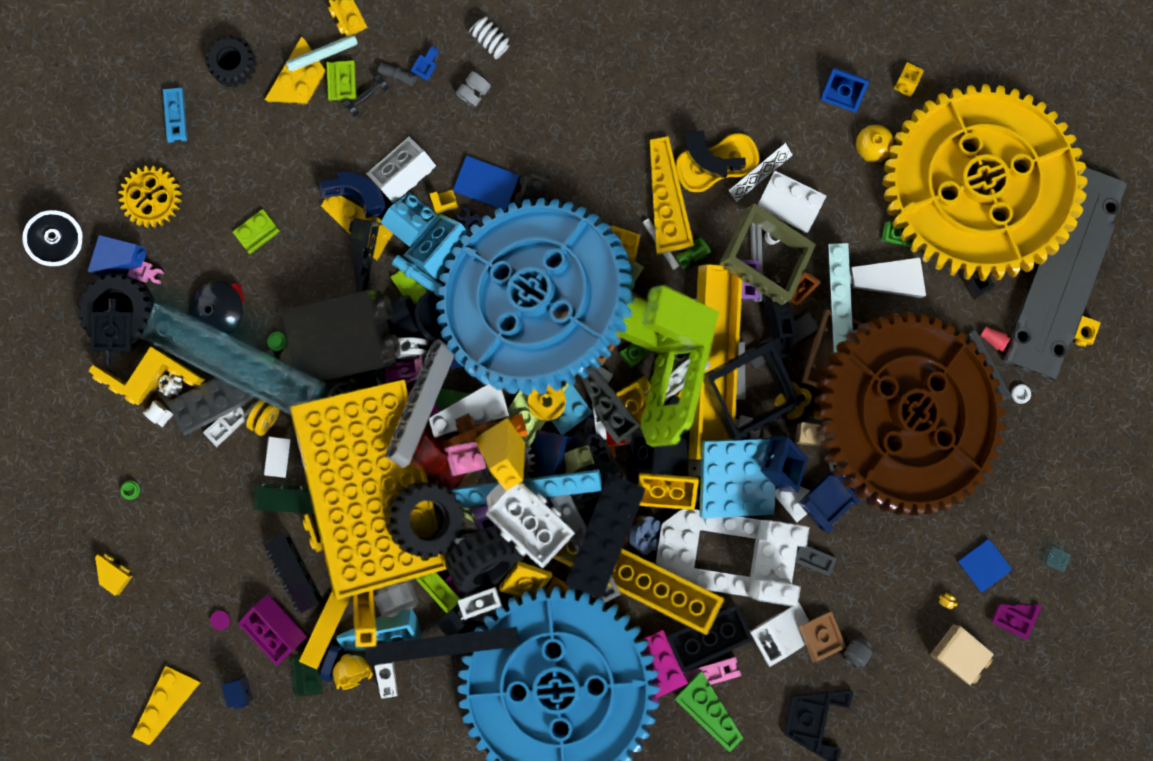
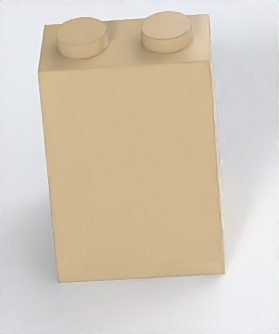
[930,624,994,685]

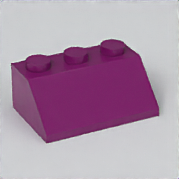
[238,595,307,666]

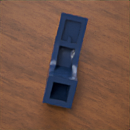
[319,172,385,218]

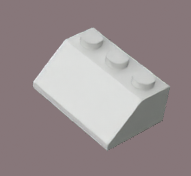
[366,137,436,203]
[758,171,826,233]

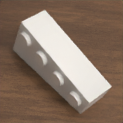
[429,384,510,438]

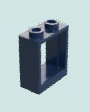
[760,436,808,493]

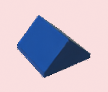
[821,67,870,113]

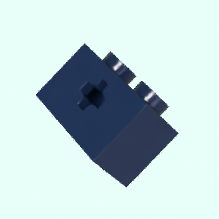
[221,676,253,710]

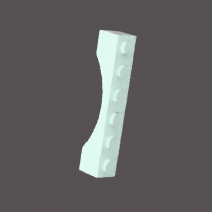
[829,243,852,353]

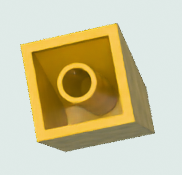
[474,418,525,491]

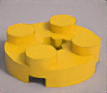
[528,385,566,421]

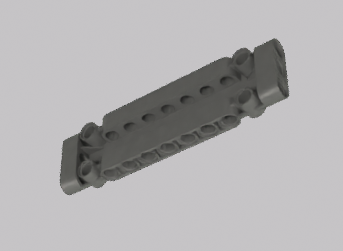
[1004,167,1127,380]

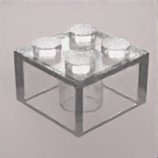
[373,579,419,618]

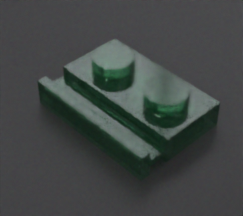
[291,657,324,697]

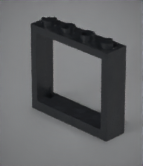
[703,341,801,440]

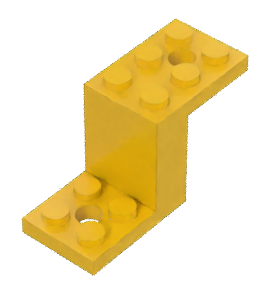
[88,347,207,405]

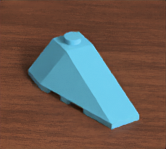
[337,607,422,651]

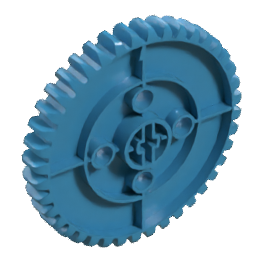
[436,198,635,395]
[457,585,661,761]

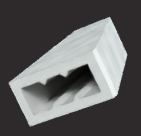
[849,258,926,298]

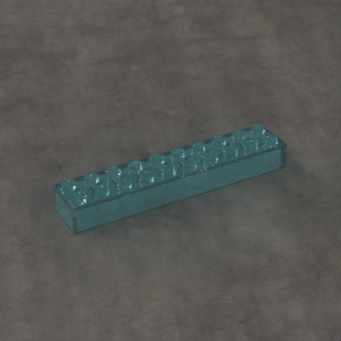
[141,303,326,415]

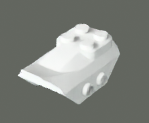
[486,482,575,568]

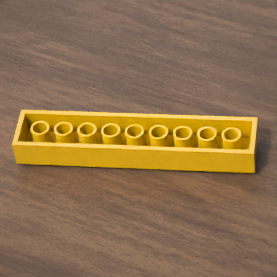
[553,539,724,635]

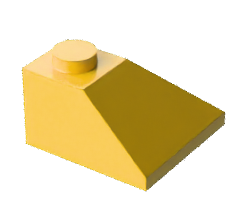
[615,375,651,424]

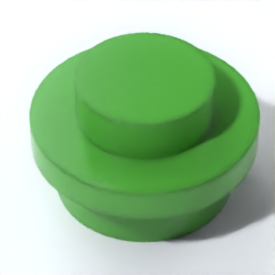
[267,332,287,351]
[120,481,140,500]

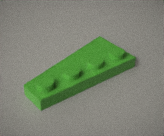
[674,670,743,752]

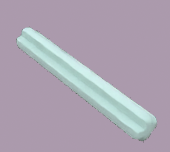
[286,35,357,72]

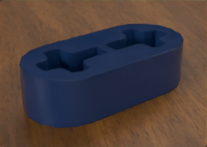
[320,644,344,682]

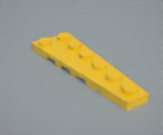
[650,136,694,255]

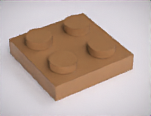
[798,611,846,662]

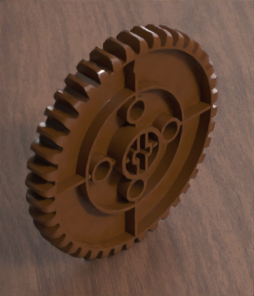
[814,312,1006,516]

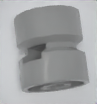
[456,71,491,108]

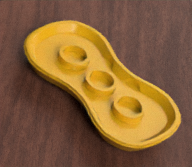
[676,133,759,192]

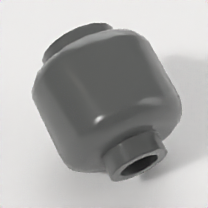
[844,639,873,669]

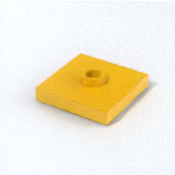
[499,561,552,598]

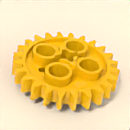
[119,166,182,228]

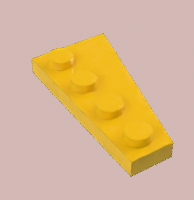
[321,196,393,261]
[132,666,201,745]

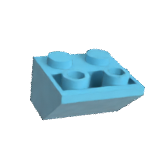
[381,192,438,247]

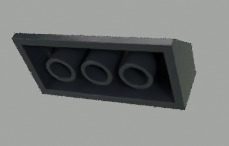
[265,533,324,613]

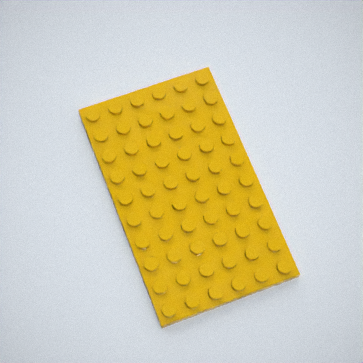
[290,380,447,600]

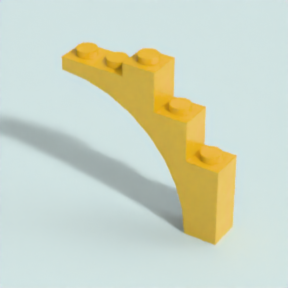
[352,590,376,647]

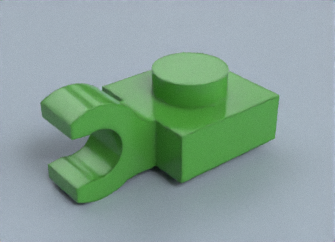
[676,237,711,269]

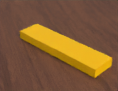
[299,590,350,670]

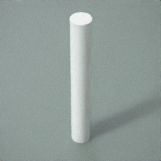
[643,218,679,270]

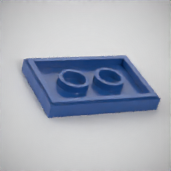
[453,156,520,211]

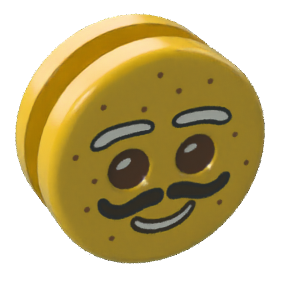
[246,398,280,436]

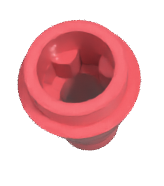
[981,326,1011,352]

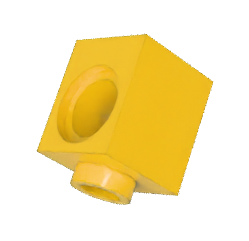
[1073,316,1101,347]

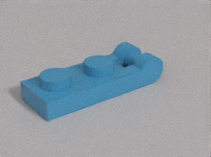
[163,88,188,143]

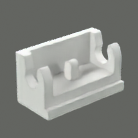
[264,437,290,478]

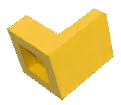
[430,190,458,214]

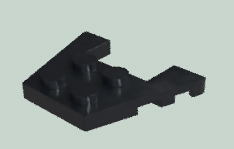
[784,690,853,761]

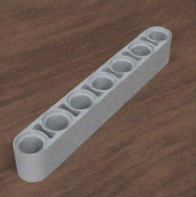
[386,339,454,467]

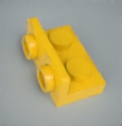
[328,0,367,36]

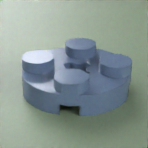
[630,515,660,555]

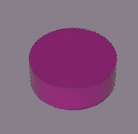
[210,610,231,630]

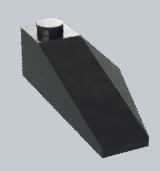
[349,218,380,298]

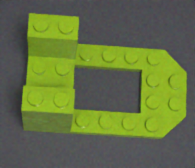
[616,286,719,447]

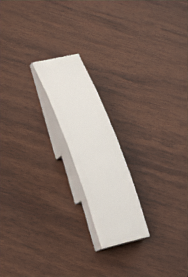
[203,391,273,448]

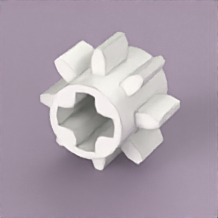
[158,373,182,397]

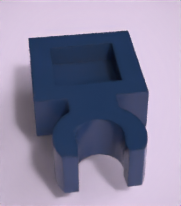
[456,207,484,236]

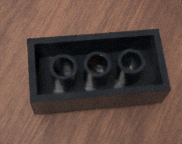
[666,604,753,673]

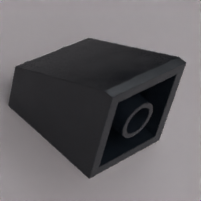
[627,433,689,477]

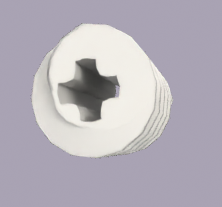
[469,16,509,59]

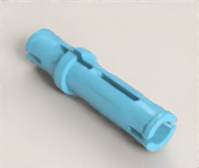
[392,255,444,297]

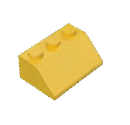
[638,473,699,510]

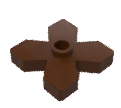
[444,413,495,448]

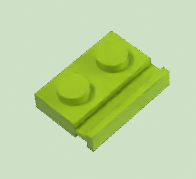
[327,61,357,101]
[233,209,280,254]
[391,263,430,305]

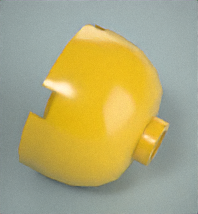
[856,124,894,163]
[333,654,373,690]

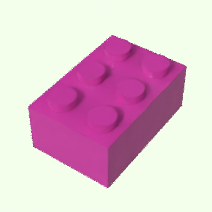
[637,629,688,698]

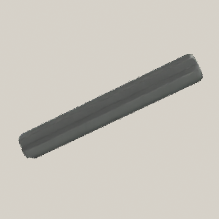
[967,330,1011,400]

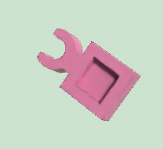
[127,262,165,284]

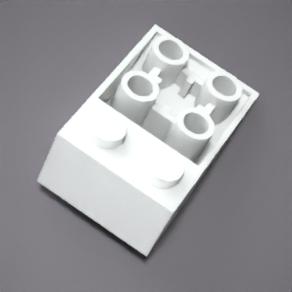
[749,602,809,667]

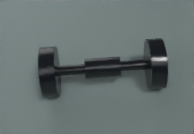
[342,73,389,117]

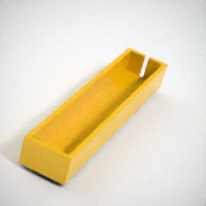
[688,265,742,460]

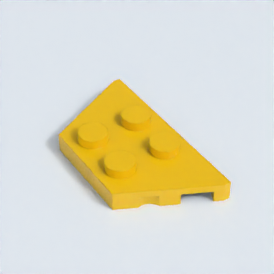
[265,37,326,104]

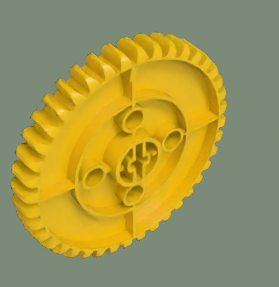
[883,84,1087,281]

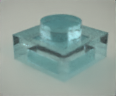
[1044,547,1071,573]

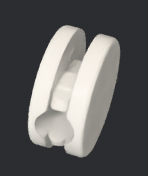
[392,337,428,360]

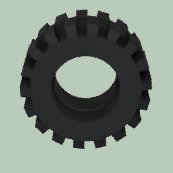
[205,35,257,87]

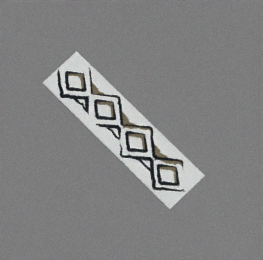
[729,143,792,202]

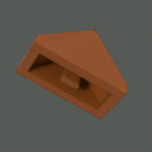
[790,271,821,306]

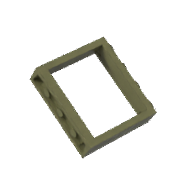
[719,203,816,305]

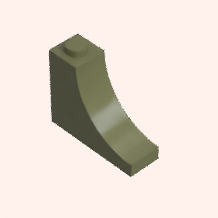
[560,445,595,510]

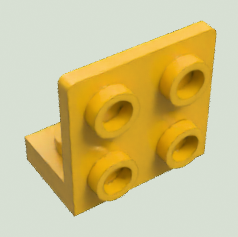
[303,514,323,552]

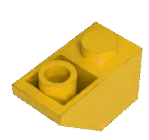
[95,553,133,596]

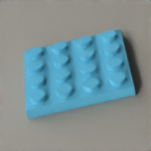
[699,438,775,518]

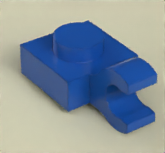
[411,46,439,82]

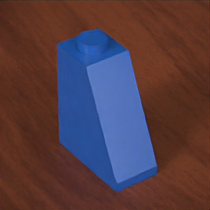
[88,235,147,276]

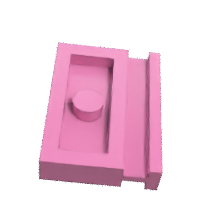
[445,442,486,476]

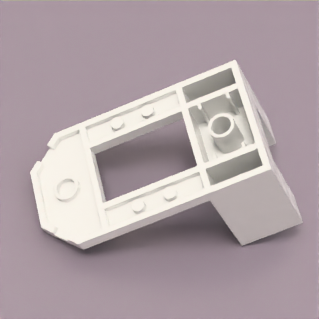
[655,509,809,606]

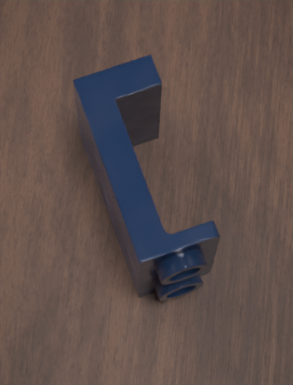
[529,430,577,478]
[798,472,861,533]

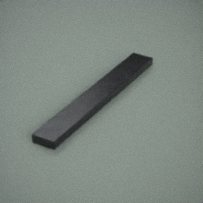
[366,626,519,665]

